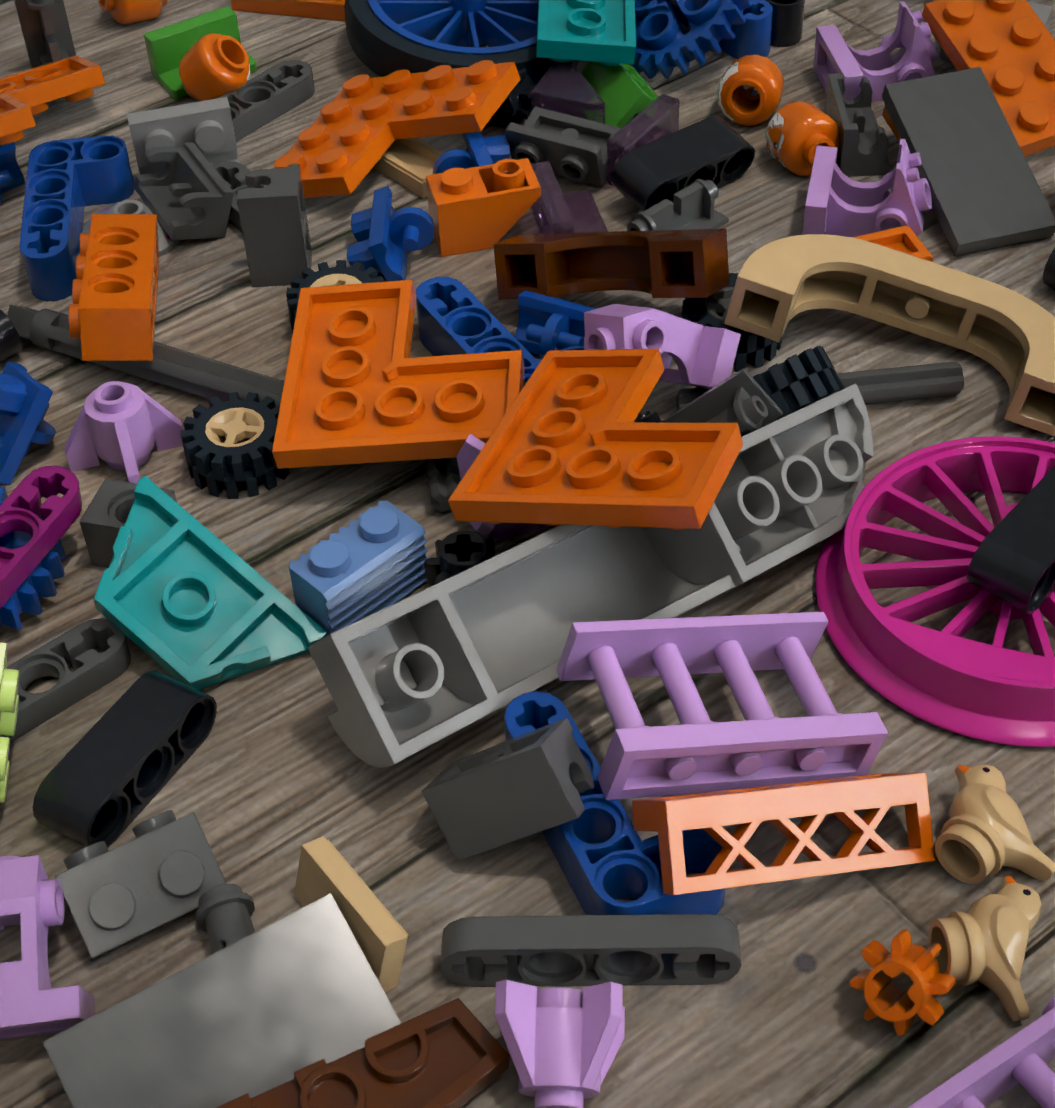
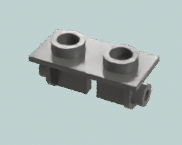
[14,0,76,69]
[627,179,729,231]
[659,368,783,437]

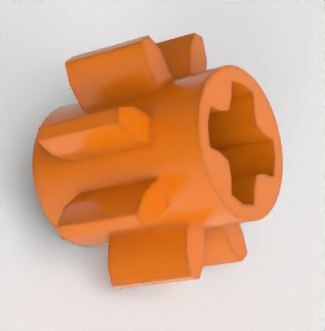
[850,929,956,1036]

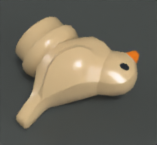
[935,765,1055,884]
[928,876,1042,1022]

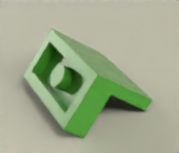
[144,6,257,99]
[568,61,674,130]

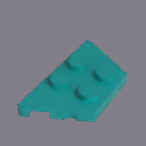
[94,475,327,690]

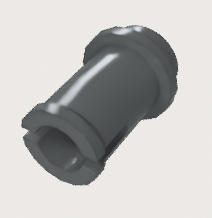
[195,884,255,953]

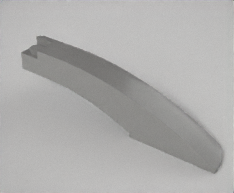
[307,383,874,768]

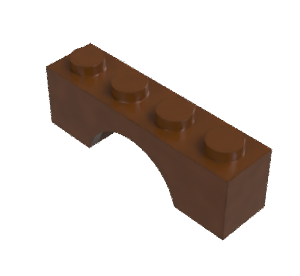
[493,229,730,299]

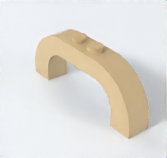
[724,234,1055,436]

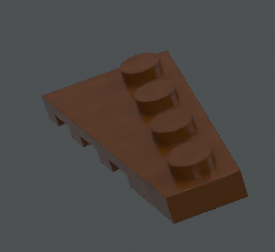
[216,998,510,1108]

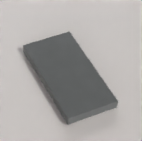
[882,67,1055,256]
[43,893,402,1108]

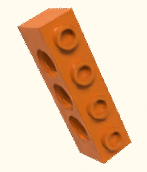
[69,214,159,361]

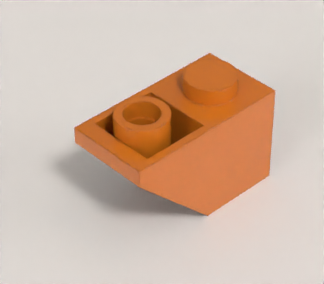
[426,158,541,257]

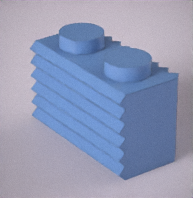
[289,500,428,636]

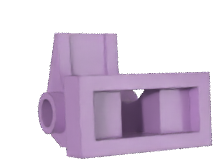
[813,1,938,102]
[802,139,932,237]
[584,304,741,389]
[0,855,95,1040]

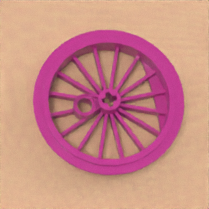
[816,436,1055,747]

